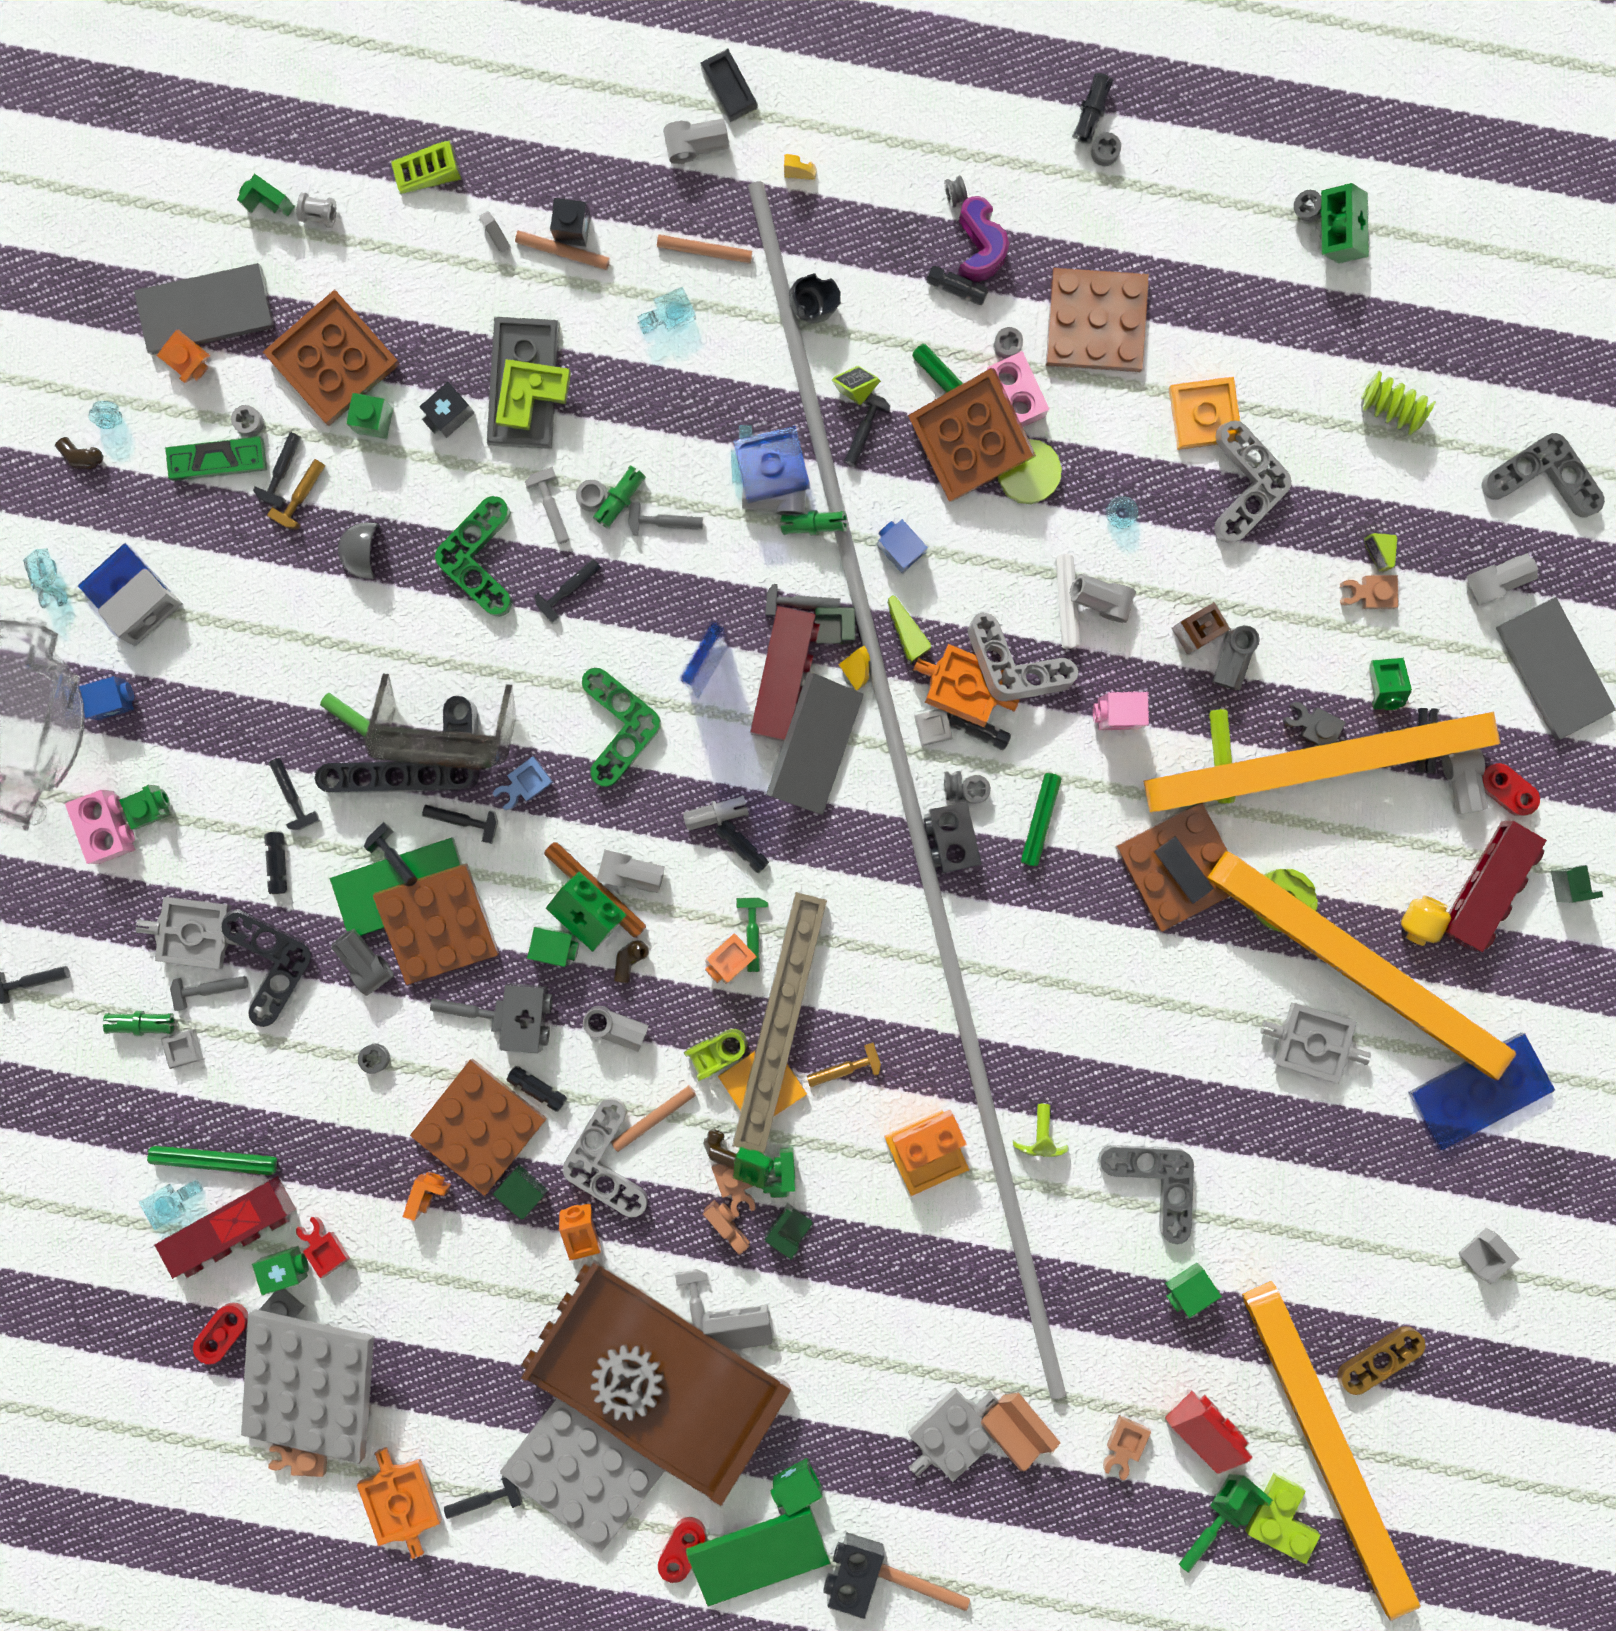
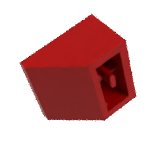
[1165,1390,1253,1475]

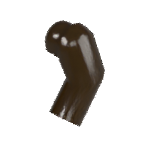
[55,437,104,469]
[614,940,649,983]
[703,1129,737,1169]

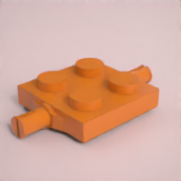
[913,644,1020,727]
[357,1447,442,1559]

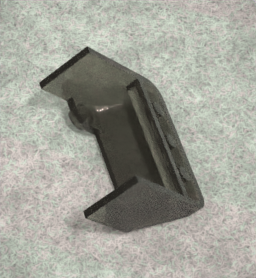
[365,673,517,769]

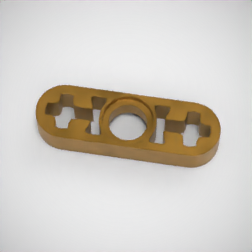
[1337,1326,1426,1395]

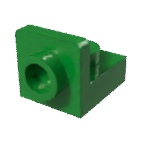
[237,173,295,216]
[1369,658,1412,711]
[119,785,171,830]
[733,1146,774,1189]
[763,1147,796,1198]

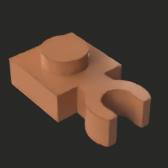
[1340,575,1398,609]
[711,1163,756,1217]
[703,1200,750,1255]
[1103,1415,1151,1481]
[268,1443,327,1477]

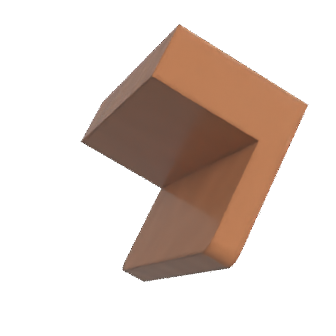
[981,1392,1061,1471]

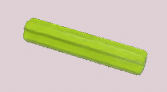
[1209,709,1236,804]

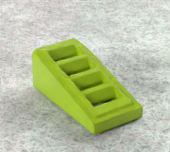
[391,140,461,194]
[887,595,931,664]

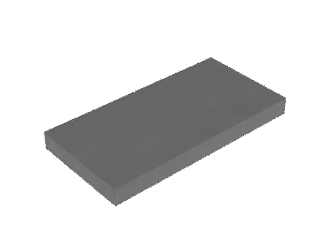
[134,263,275,355]
[486,316,559,449]
[1496,597,1616,740]
[766,672,864,815]

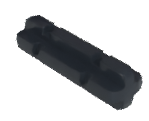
[926,265,988,305]
[949,714,1011,750]
[715,820,769,873]
[264,831,287,895]
[506,1066,567,1112]

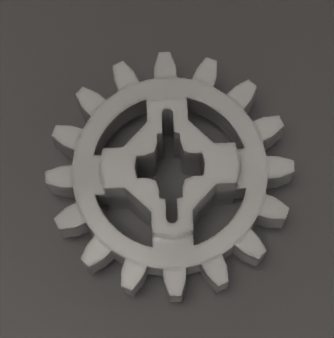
[591,1345,664,1420]

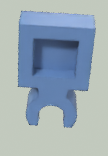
[493,756,554,810]

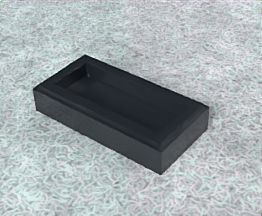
[700,48,758,122]

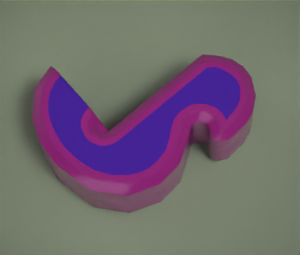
[957,196,1009,282]

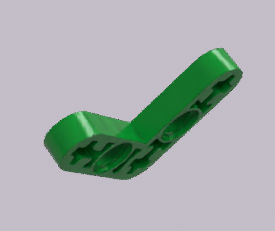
[435,496,513,617]
[582,667,661,787]

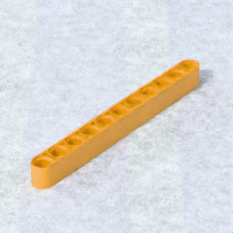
[1143,712,1500,812]
[1207,851,1517,1081]
[1242,1281,1421,1621]

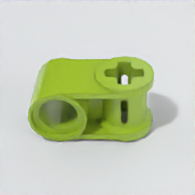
[683,1029,748,1081]

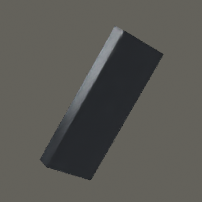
[1154,836,1214,904]

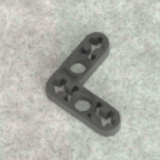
[1481,433,1605,517]
[1098,1145,1194,1245]

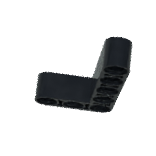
[314,695,479,794]

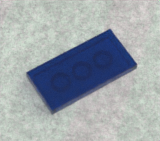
[679,622,730,699]
[1408,1032,1556,1150]

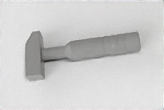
[525,467,570,544]
[675,1269,708,1330]

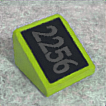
[831,366,881,405]
[1364,533,1397,572]

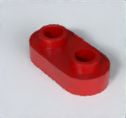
[1482,763,1540,816]
[193,1302,248,1364]
[658,1517,706,1583]

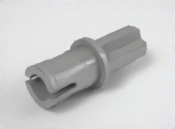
[683,795,749,830]

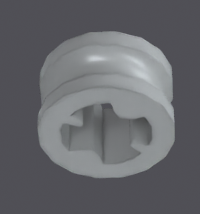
[231,405,264,437]

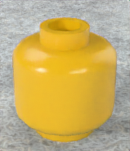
[1401,895,1451,946]

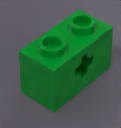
[1321,183,1369,264]
[545,871,627,952]

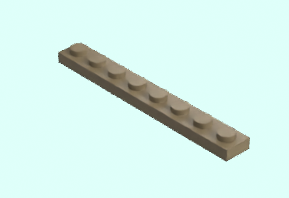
[732,892,827,1154]

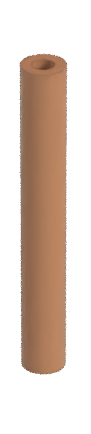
[515,230,610,270]
[657,234,753,264]
[611,1085,697,1152]
[878,1563,970,1611]

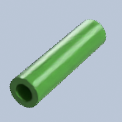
[320,693,382,742]

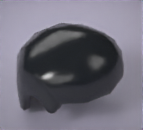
[789,273,841,323]

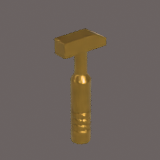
[267,458,326,529]
[806,1043,881,1088]

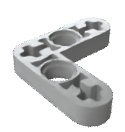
[1214,420,1292,543]
[967,612,1079,701]
[563,1097,648,1217]

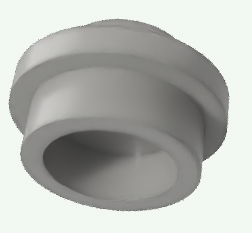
[576,479,608,512]

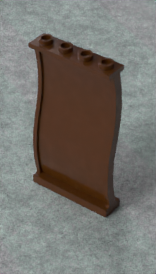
[520,1260,791,1507]

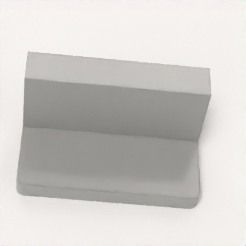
[98,569,182,646]
[702,1304,773,1350]

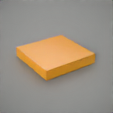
[1169,376,1240,450]
[718,1051,807,1116]
[884,1110,970,1196]

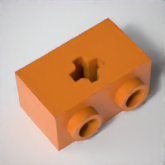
[892,1109,967,1172]

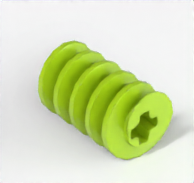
[1360,371,1436,436]

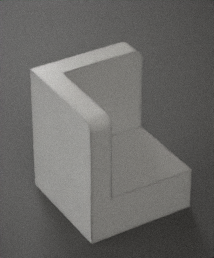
[1459,1228,1520,1284]

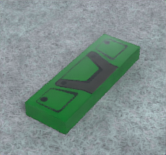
[165,436,267,481]

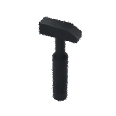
[844,393,891,467]
[253,432,302,509]
[535,558,601,623]
[268,757,321,830]
[422,804,498,844]
[363,822,418,887]
[0,966,70,1004]
[444,1475,523,1519]

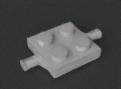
[136,897,249,969]
[1260,1002,1371,1084]
[908,1387,999,1482]

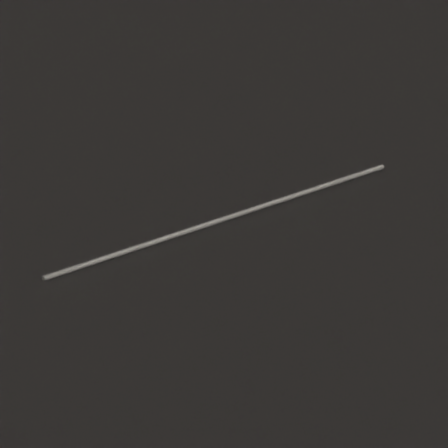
[748,181,1066,1399]

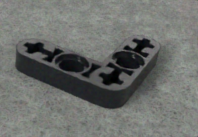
[221,910,311,1027]

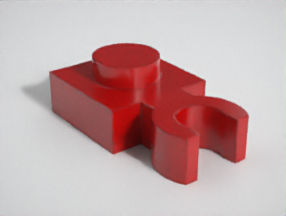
[296,1217,351,1278]

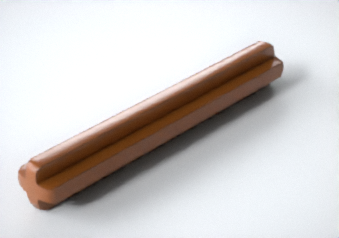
[544,842,646,938]

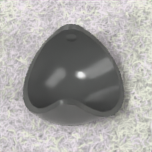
[338,522,380,579]

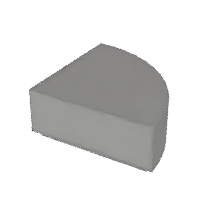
[479,211,511,253]

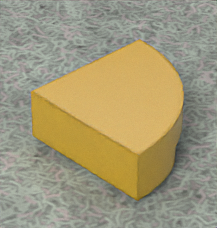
[784,154,816,180]
[838,645,870,691]

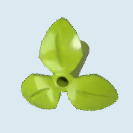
[1013,1104,1069,1157]

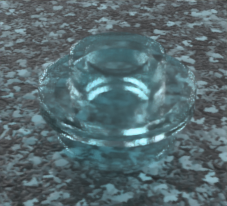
[88,401,123,429]
[1106,496,1138,529]

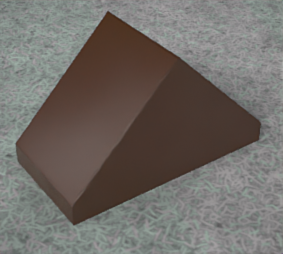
[1171,602,1230,655]

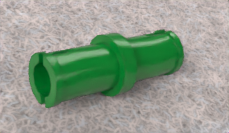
[593,465,646,529]
[780,510,848,536]
[103,1011,175,1036]

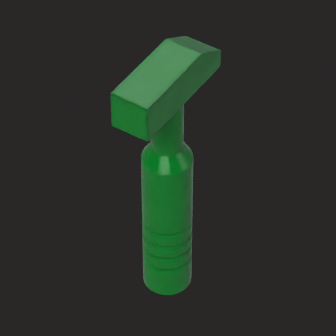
[736,897,768,972]
[1179,1502,1240,1573]

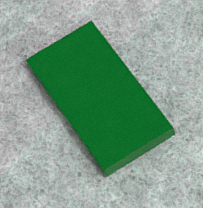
[329,837,462,936]
[686,1506,831,1607]

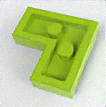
[496,359,571,430]
[1245,1472,1320,1564]

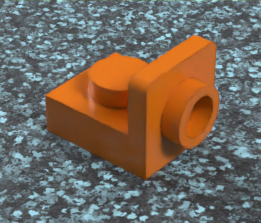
[156,330,211,383]
[705,933,756,984]
[402,1172,451,1221]
[559,1204,601,1261]

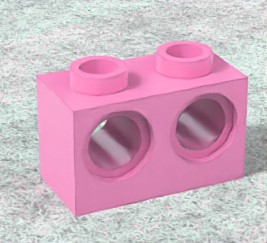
[986,351,1049,427]
[1093,692,1149,730]
[65,790,135,864]

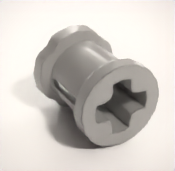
[296,192,337,228]

